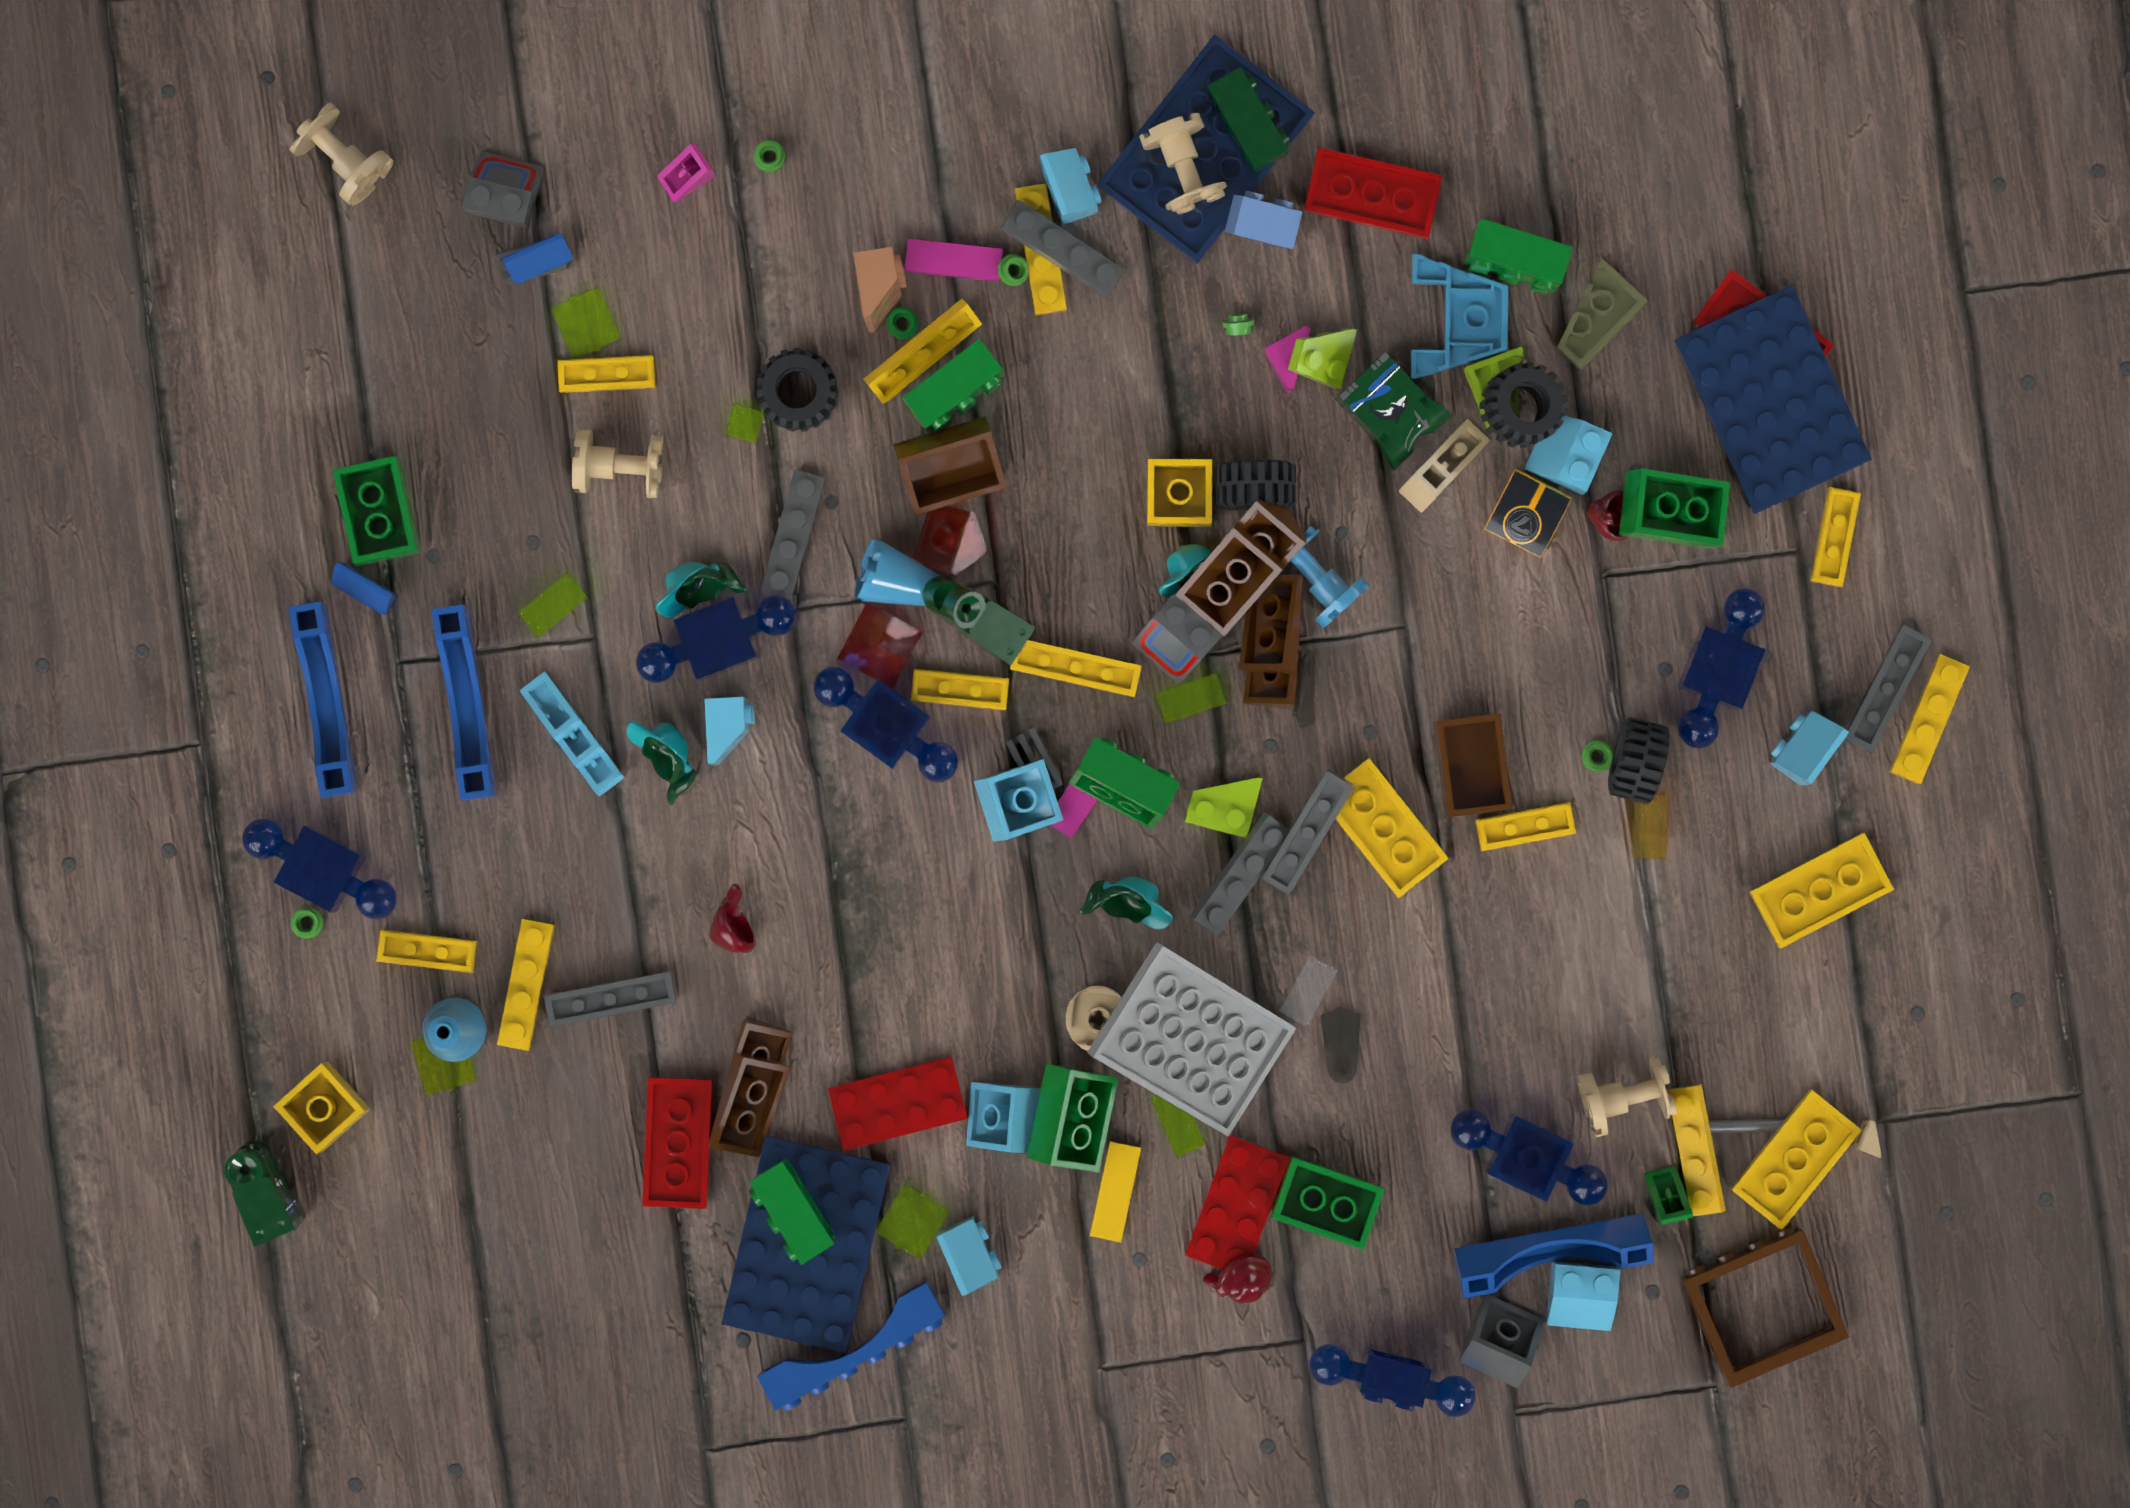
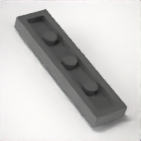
[1000,200,1125,298]
[760,469,826,602]
[1844,625,1932,753]
[1262,769,1356,895]
[1190,812,1290,936]
[544,971,677,1027]

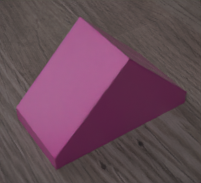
[657,142,716,203]
[1264,326,1311,393]

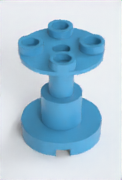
[1290,526,1370,629]

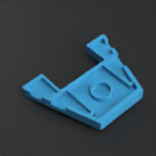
[1410,254,1508,380]

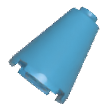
[854,539,940,606]
[422,998,487,1062]

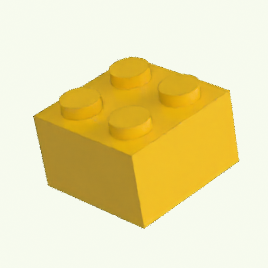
[1147,459,1212,527]
[273,1061,370,1154]

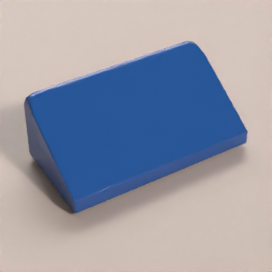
[502,233,573,284]
[331,561,397,615]

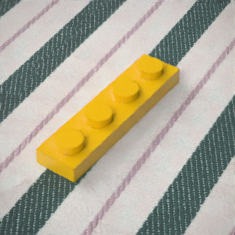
[1015,183,1067,315]
[863,298,982,405]
[1010,640,1142,698]
[1889,654,1970,784]
[497,919,555,1051]
[1667,1084,1726,1216]

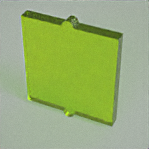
[550,287,622,359]
[410,1030,477,1095]
[876,1184,950,1260]

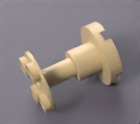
[289,102,393,206]
[1139,113,1227,214]
[572,429,663,498]
[1066,986,1122,1051]
[1578,1056,1677,1138]

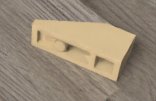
[1398,418,1491,513]

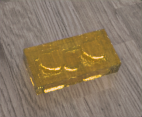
[1632,795,1668,860]

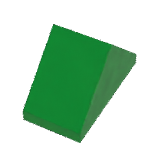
[1644,1166,1693,1225]

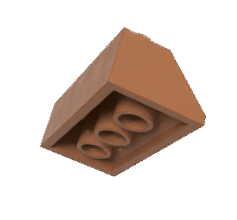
[853,247,907,334]

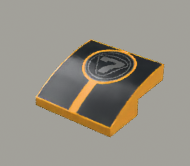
[1484,468,1572,558]

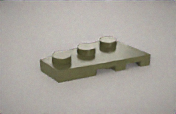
[1557,258,1648,371]

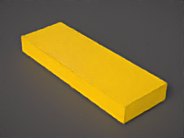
[557,355,656,393]
[1810,487,1861,587]
[911,669,1009,710]
[1475,802,1576,851]
[376,930,477,973]
[1090,1141,1141,1243]

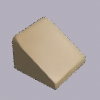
[1853,1118,1881,1158]

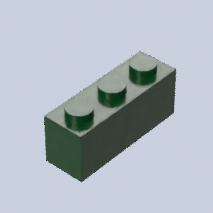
[1206,67,1290,174]

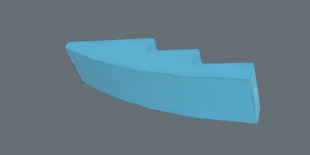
[519,671,625,797]

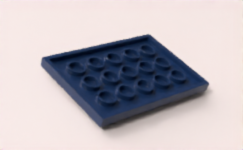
[1097,35,1315,264]
[1674,285,1872,514]
[721,1136,891,1353]

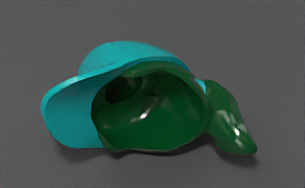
[1159,544,1216,597]
[656,561,748,618]
[626,721,696,806]
[1079,876,1173,929]

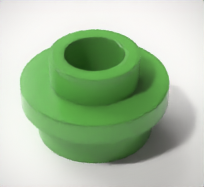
[754,140,786,173]
[997,254,1029,286]
[1222,313,1254,335]
[1581,740,1614,772]
[291,907,323,939]

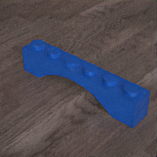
[288,602,358,798]
[431,604,497,801]
[1454,1213,1654,1298]
[757,1280,946,1411]

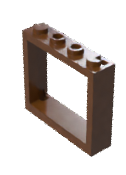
[1681,1226,1849,1388]

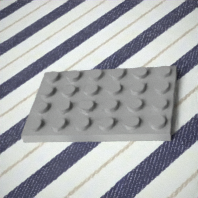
[1087,942,1296,1137]

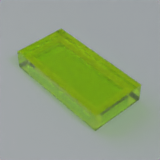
[518,572,588,638]
[1155,673,1226,724]
[1150,1095,1206,1158]

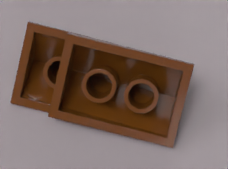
[1176,499,1307,636]
[1239,575,1303,710]
[708,1016,793,1157]

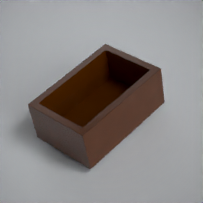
[893,416,1007,515]
[1433,713,1513,818]

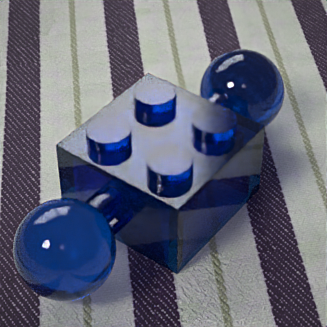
[1677,588,1766,749]
[636,595,796,683]
[813,667,958,783]
[242,818,397,920]
[1450,1109,1608,1206]
[1309,1344,1476,1417]

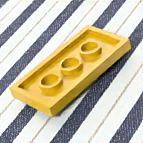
[1335,758,1449,898]
[1749,833,1894,949]
[1730,1089,1862,1230]

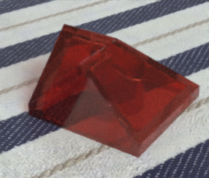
[912,506,988,578]
[837,603,923,689]

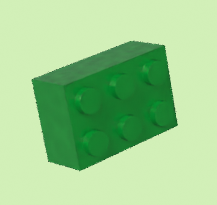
[1463,218,1573,295]
[902,339,1004,434]
[332,456,422,567]
[1619,468,1730,549]
[1068,737,1180,830]
[1026,1063,1119,1172]
[1270,1155,1385,1250]
[748,1157,838,1265]

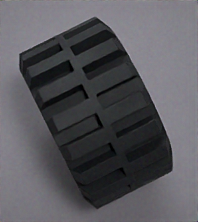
[756,348,838,432]
[1479,362,1568,448]
[1216,459,1297,511]
[1608,717,1670,804]

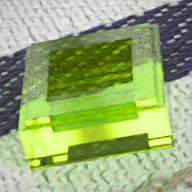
[725,404,765,444]

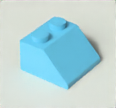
[1040,148,1102,226]
[1524,416,1613,495]
[704,697,755,765]
[1770,711,1849,786]
[974,759,1063,842]
[966,1082,1041,1153]
[936,1216,1002,1296]
[1546,1261,1620,1331]

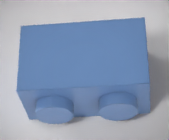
[1225,191,1302,249]

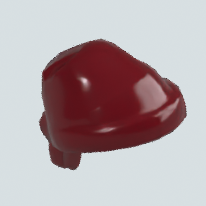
[1586,490,1628,541]
[709,884,756,953]
[1202,1253,1273,1304]

